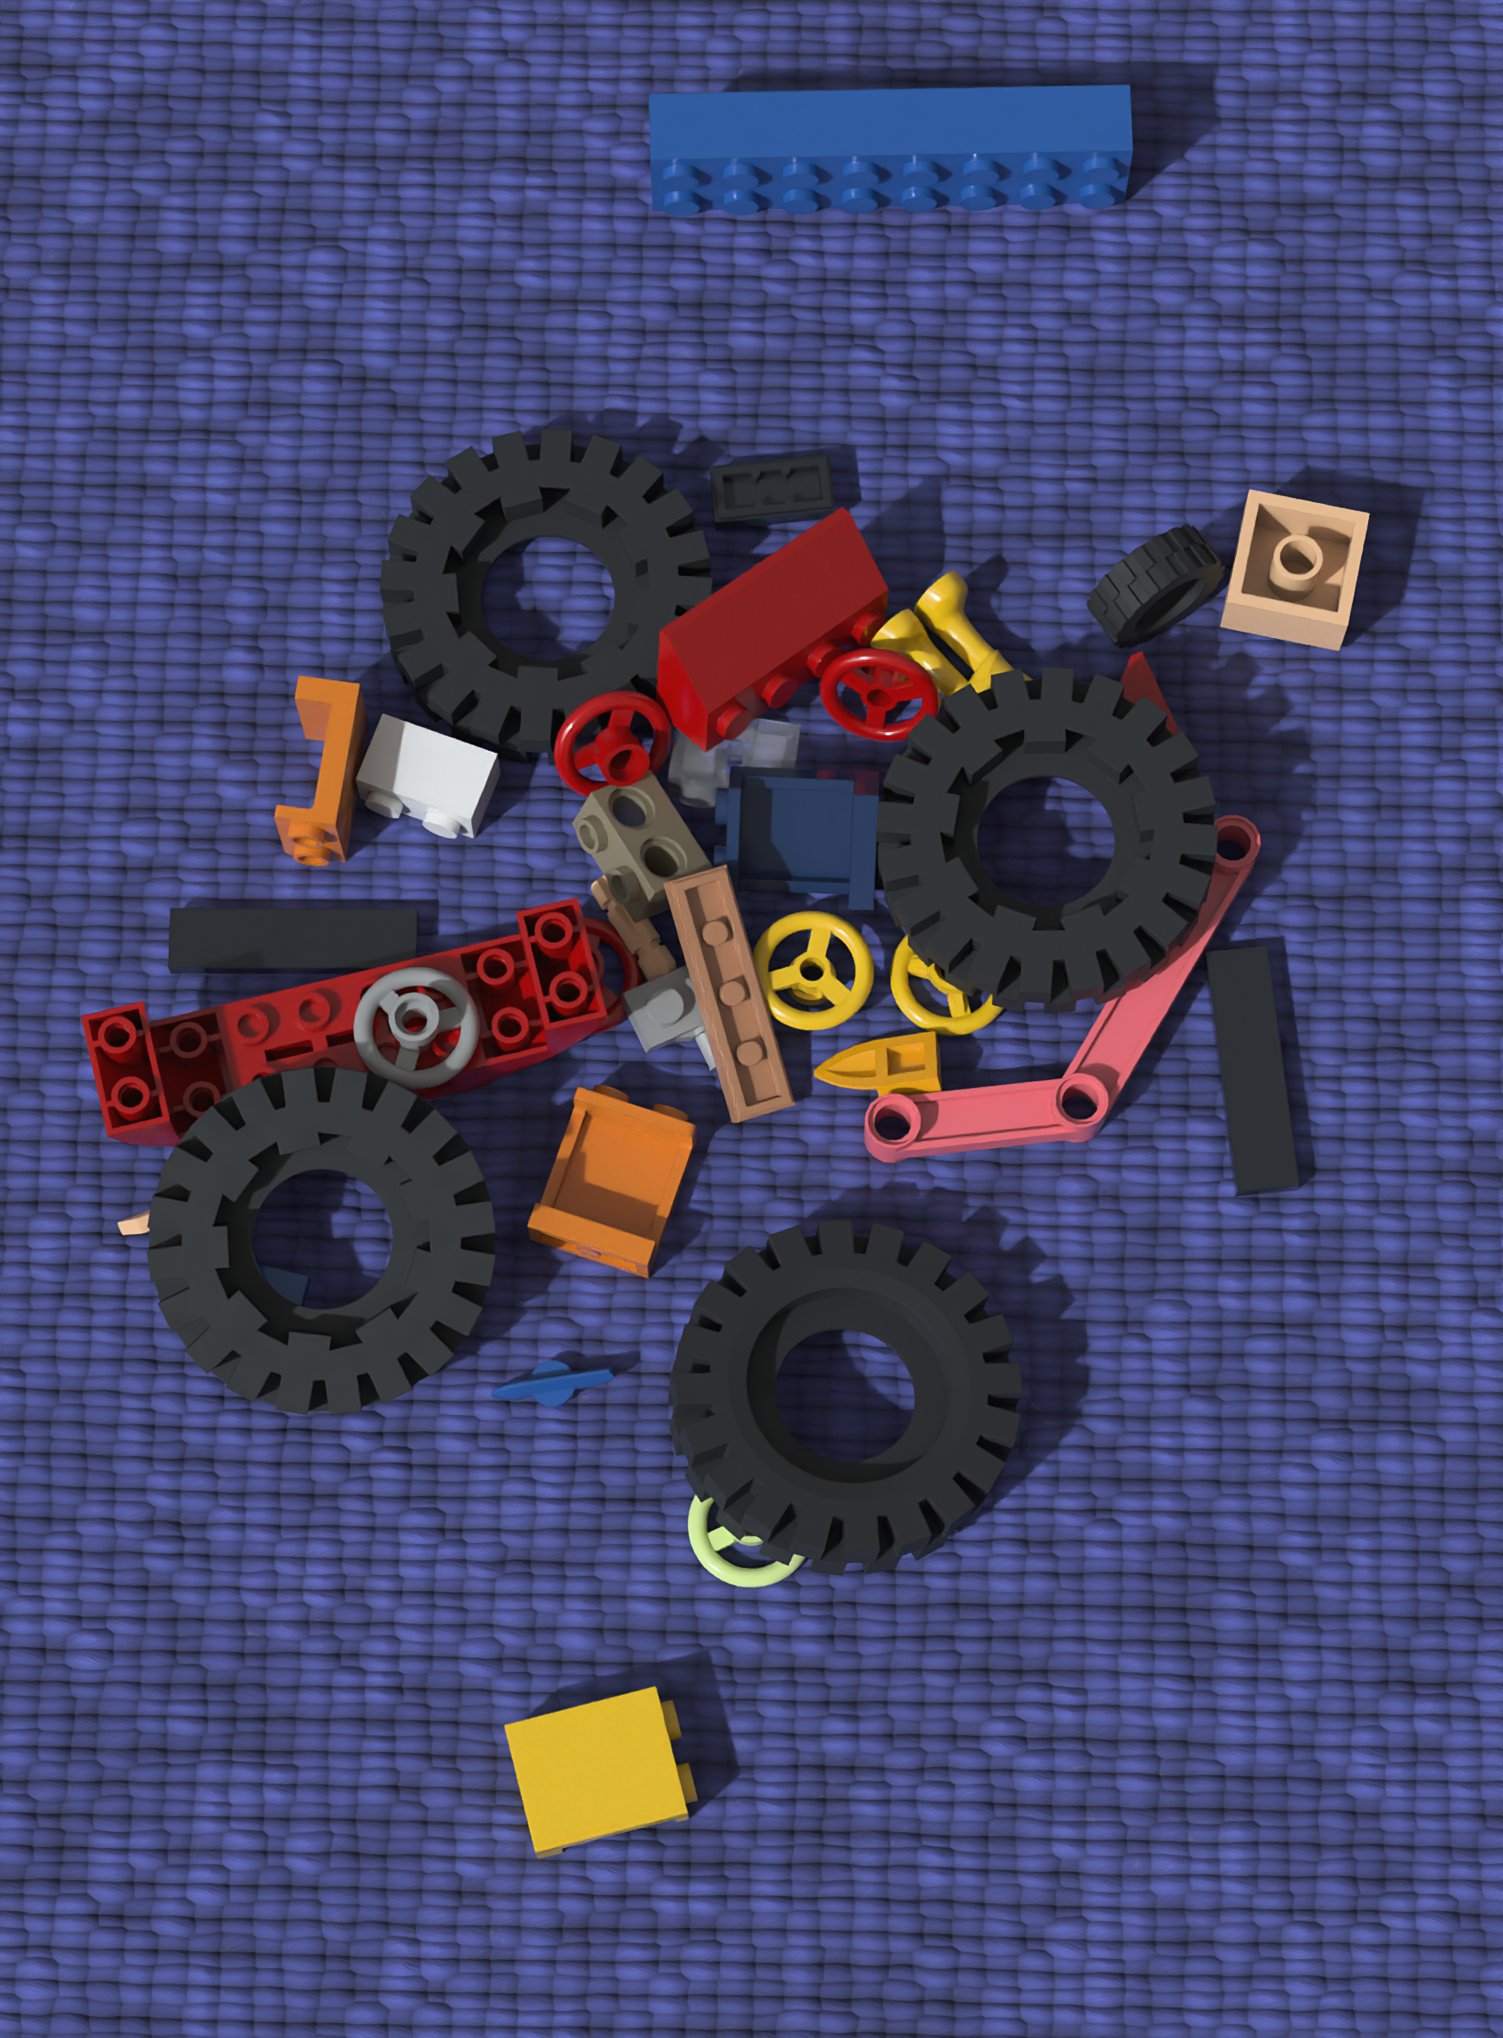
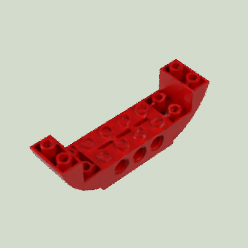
[81,897,608,1147]

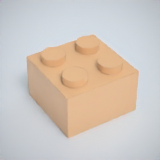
[1220,489,1370,651]

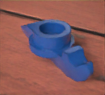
[491,1360,614,1407]

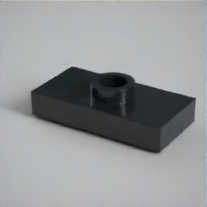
[709,454,836,530]

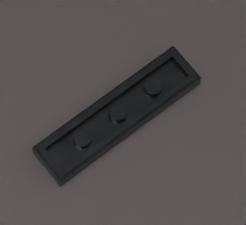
[168,908,419,974]
[1204,946,1300,1197]

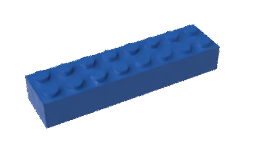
[649,85,1133,217]

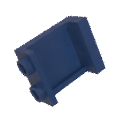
[714,766,879,911]

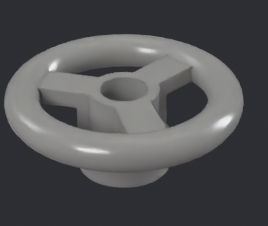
[353,967,480,1089]

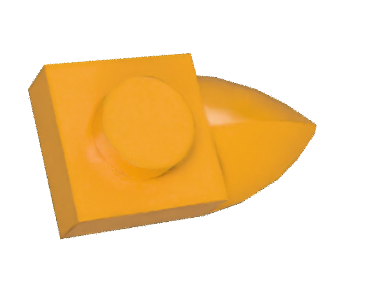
[814,1031,942,1097]

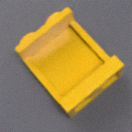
[504,1686,698,1859]

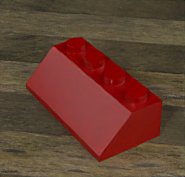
[656,507,889,753]

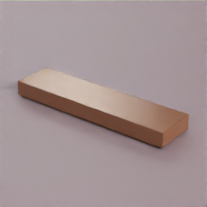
[663,865,795,1123]

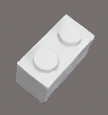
[356,714,501,839]

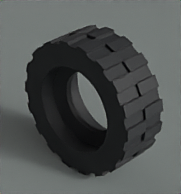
[1087,525,1225,649]

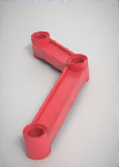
[864,815,1261,1163]

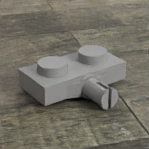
[619,965,717,1072]

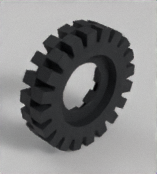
[380,428,713,765]
[876,666,1218,1014]
[146,1066,496,1415]
[668,1220,1023,1576]

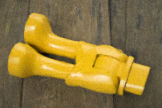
[870,570,1032,706]

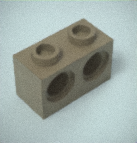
[572,769,713,923]

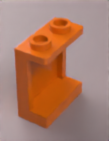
[274,675,370,867]
[527,1085,697,1279]

